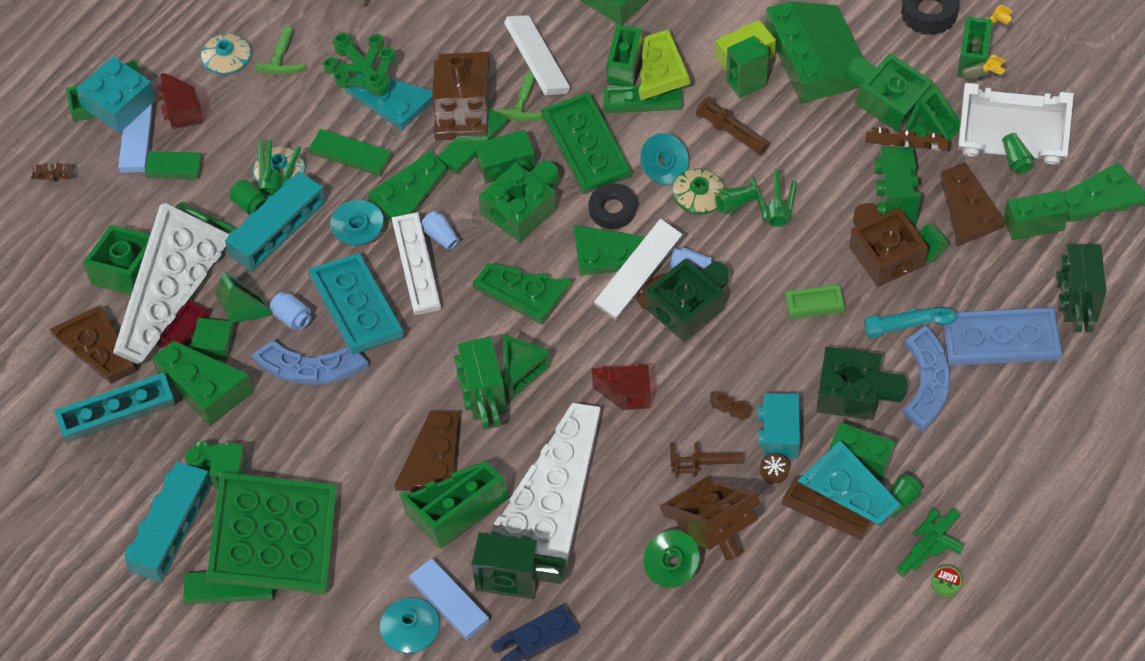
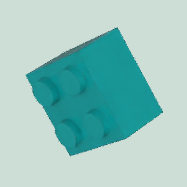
[76,56,156,133]

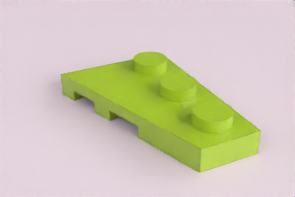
[639,29,690,100]

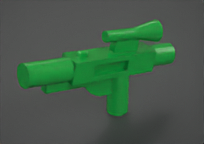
[896,509,965,577]

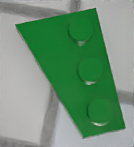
[367,151,447,224]

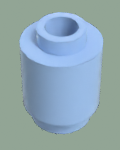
[270,292,311,331]

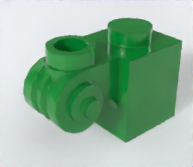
[185,441,247,488]

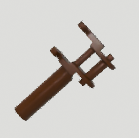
[670,442,743,478]

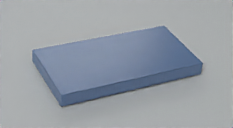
[942,308,1062,366]

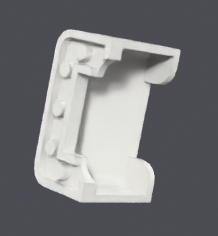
[958,83,1074,165]

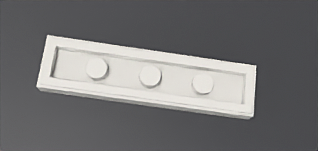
[504,15,570,95]
[392,212,441,316]
[594,219,682,320]

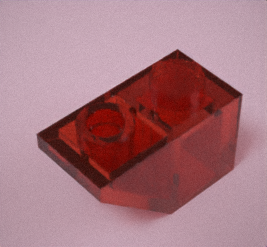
[157,73,203,130]
[592,364,651,410]

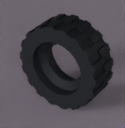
[901,0,959,35]

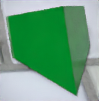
[904,85,960,142]
[215,272,272,323]
[503,334,550,401]

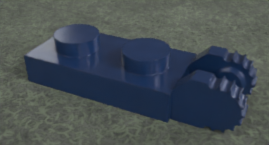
[491,605,578,661]

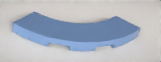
[903,325,950,433]
[251,340,369,384]

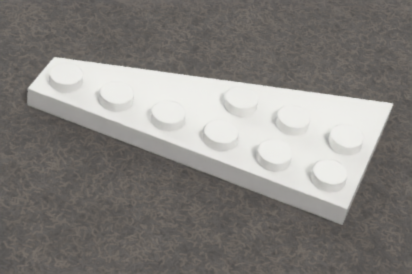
[113,203,229,364]
[491,403,601,564]

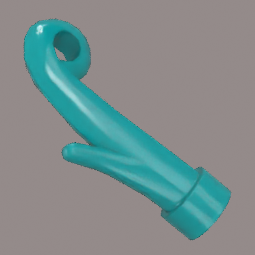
[864,308,958,340]

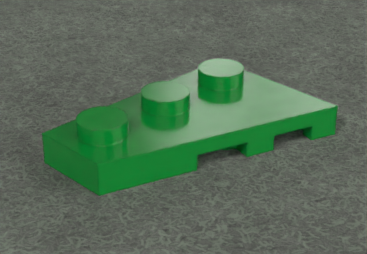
[1062,162,1145,223]
[574,225,661,276]
[473,263,572,325]

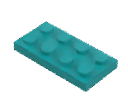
[308,253,403,355]

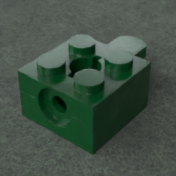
[1055,244,1107,333]
[645,258,729,342]
[816,346,907,420]
[471,531,567,599]

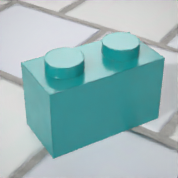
[758,394,800,458]

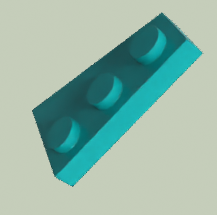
[798,441,902,526]

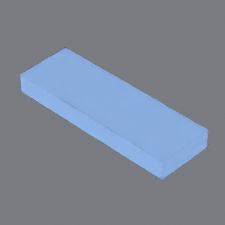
[118,104,154,173]
[409,558,490,641]

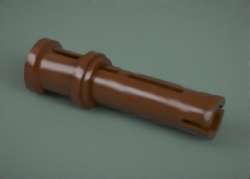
[696,96,770,156]

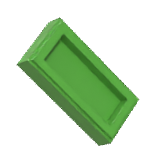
[785,284,845,320]

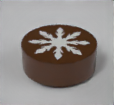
[760,453,789,484]

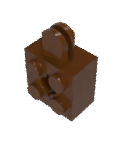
[849,203,928,287]

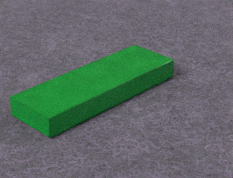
[603,86,682,114]
[437,107,508,175]
[309,129,392,177]
[183,572,274,604]

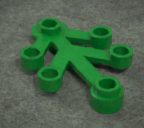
[323,32,396,96]

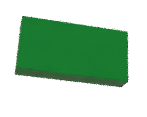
[145,151,202,179]

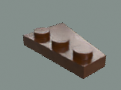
[865,127,948,151]
[941,162,1006,247]
[49,305,135,383]
[394,411,459,491]
[782,477,872,540]

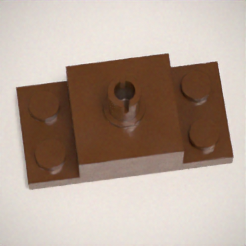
[432,51,491,140]
[659,477,761,561]

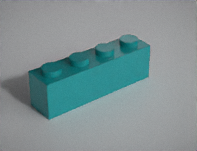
[225,171,326,272]
[54,372,174,443]
[125,461,213,583]

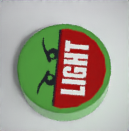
[931,566,962,598]

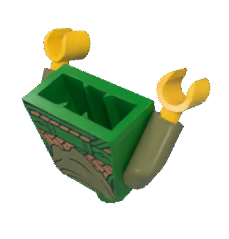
[957,5,1013,81]

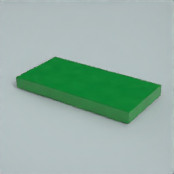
[541,92,632,195]

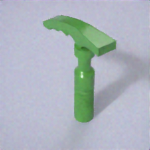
[255,26,306,74]
[498,72,543,121]

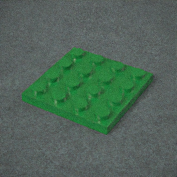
[206,472,336,594]

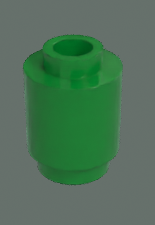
[230,180,267,215]

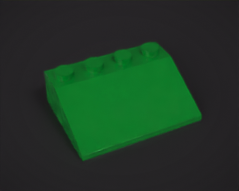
[765,1,864,104]

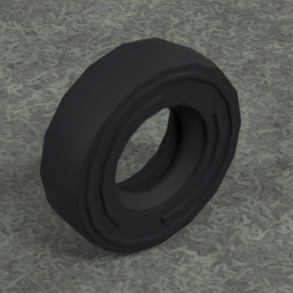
[588,183,637,229]

